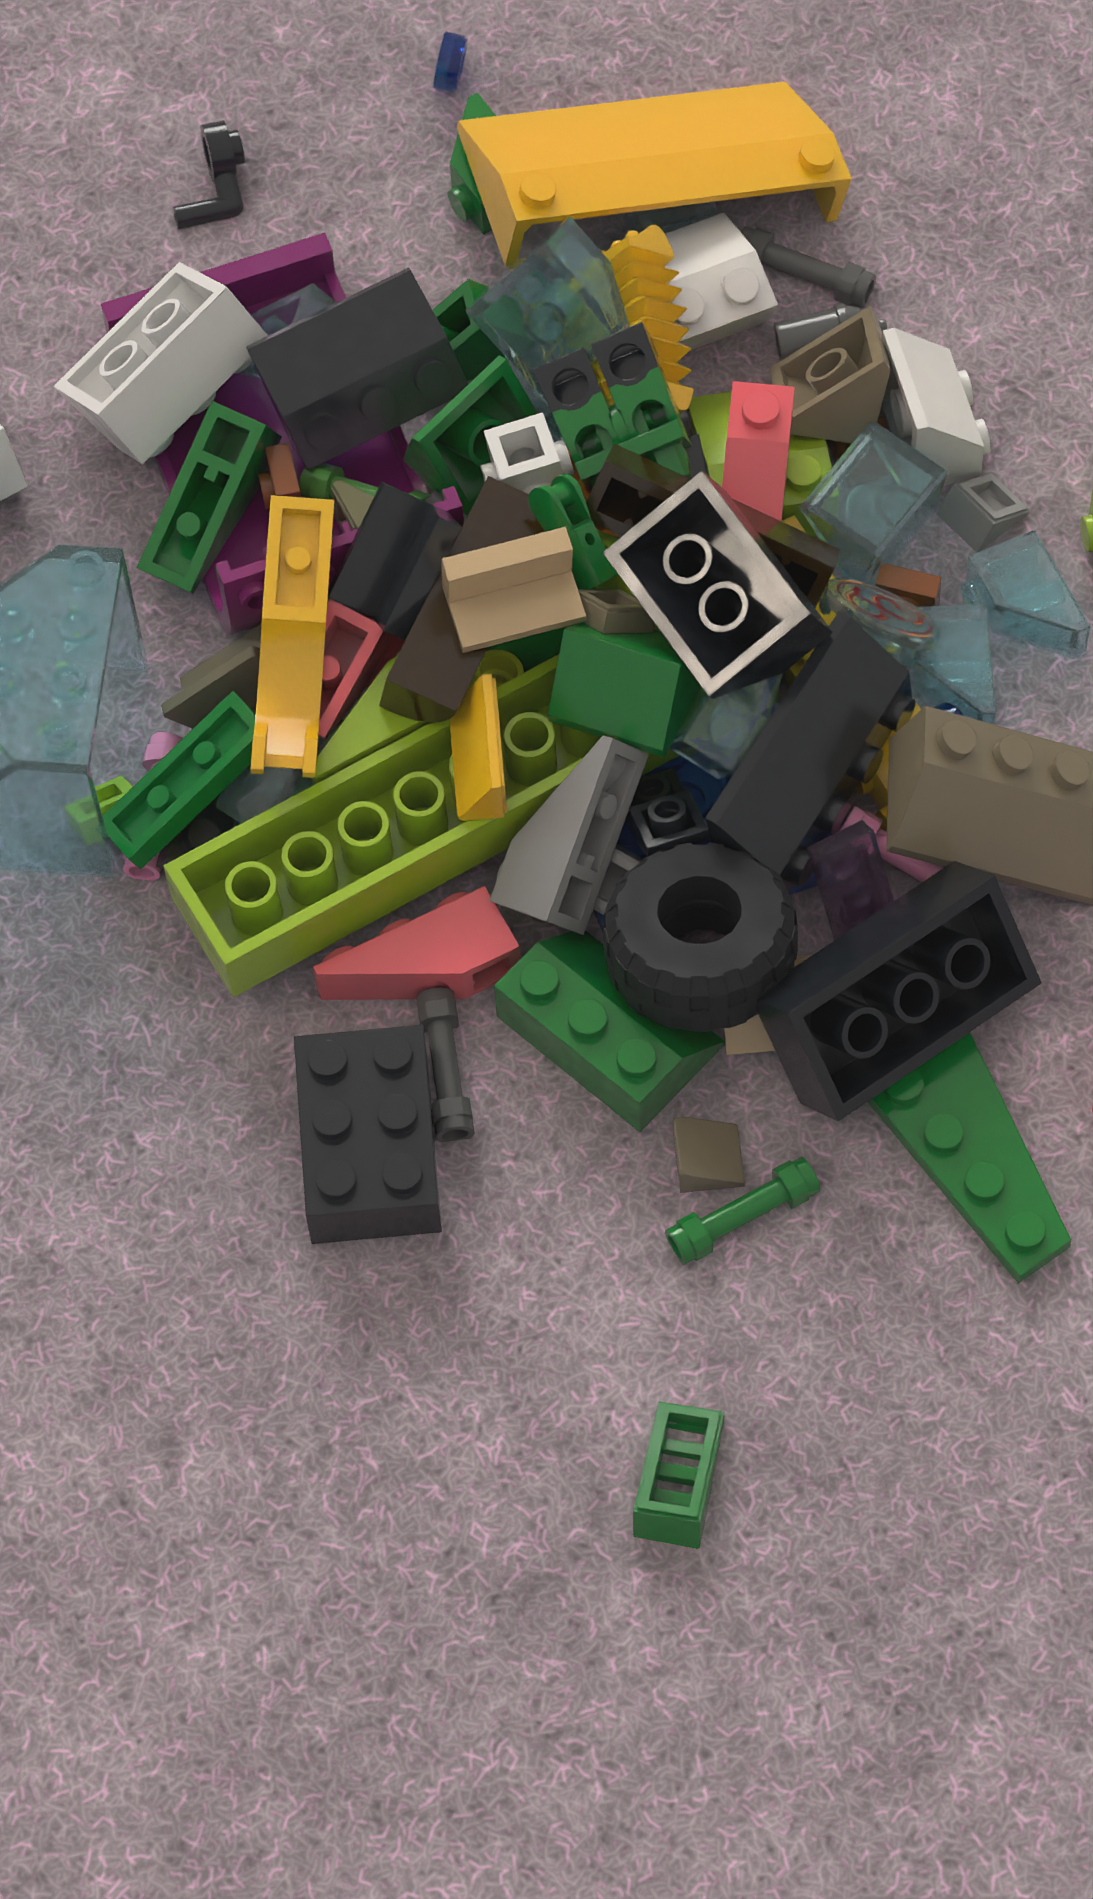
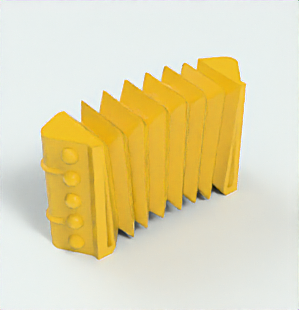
[553,225,694,414]

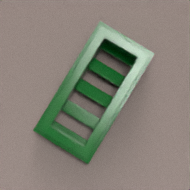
[633,1401,725,1549]

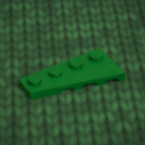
[868,1032,1071,1284]

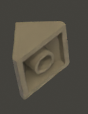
[769,305,891,446]

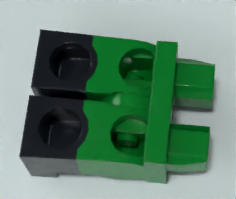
[532,322,692,490]

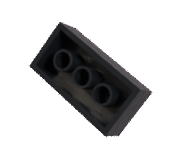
[756,861,1042,1121]

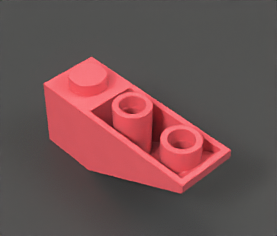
[313,886,521,1000]

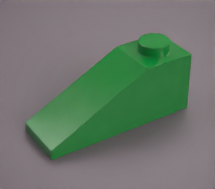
[137,401,282,594]

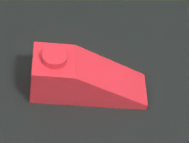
[722,381,795,522]

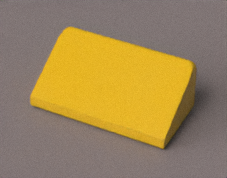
[449,674,507,821]

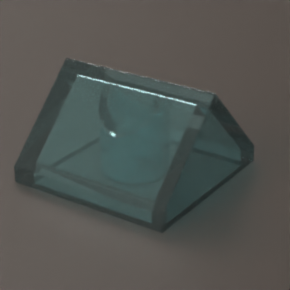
[799,423,948,597]

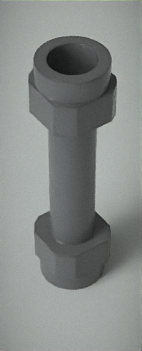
[741,226,876,308]
[416,987,475,1142]

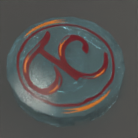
[819,577,941,660]

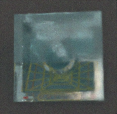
[465,216,629,402]

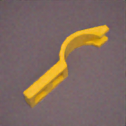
[251,495,334,778]

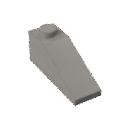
[489,735,649,935]

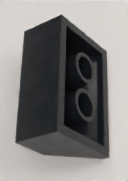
[246,268,468,470]
[603,470,833,699]

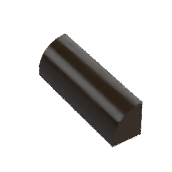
[586,443,840,608]
[379,476,545,722]

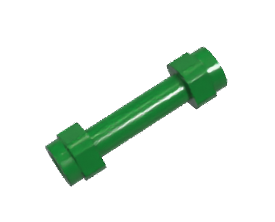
[665,1157,821,1265]

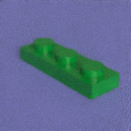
[97,691,256,870]

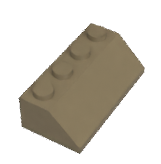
[886,706,1093,905]

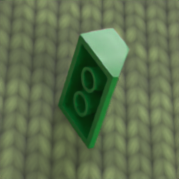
[494,930,725,1132]

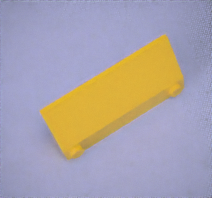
[457,82,852,266]

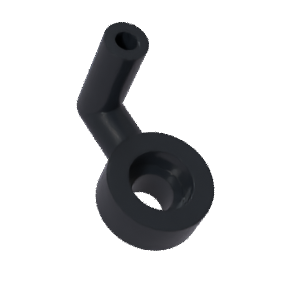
[173,120,245,229]

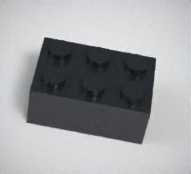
[294,1024,442,1244]

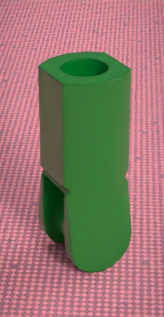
[528,474,618,590]

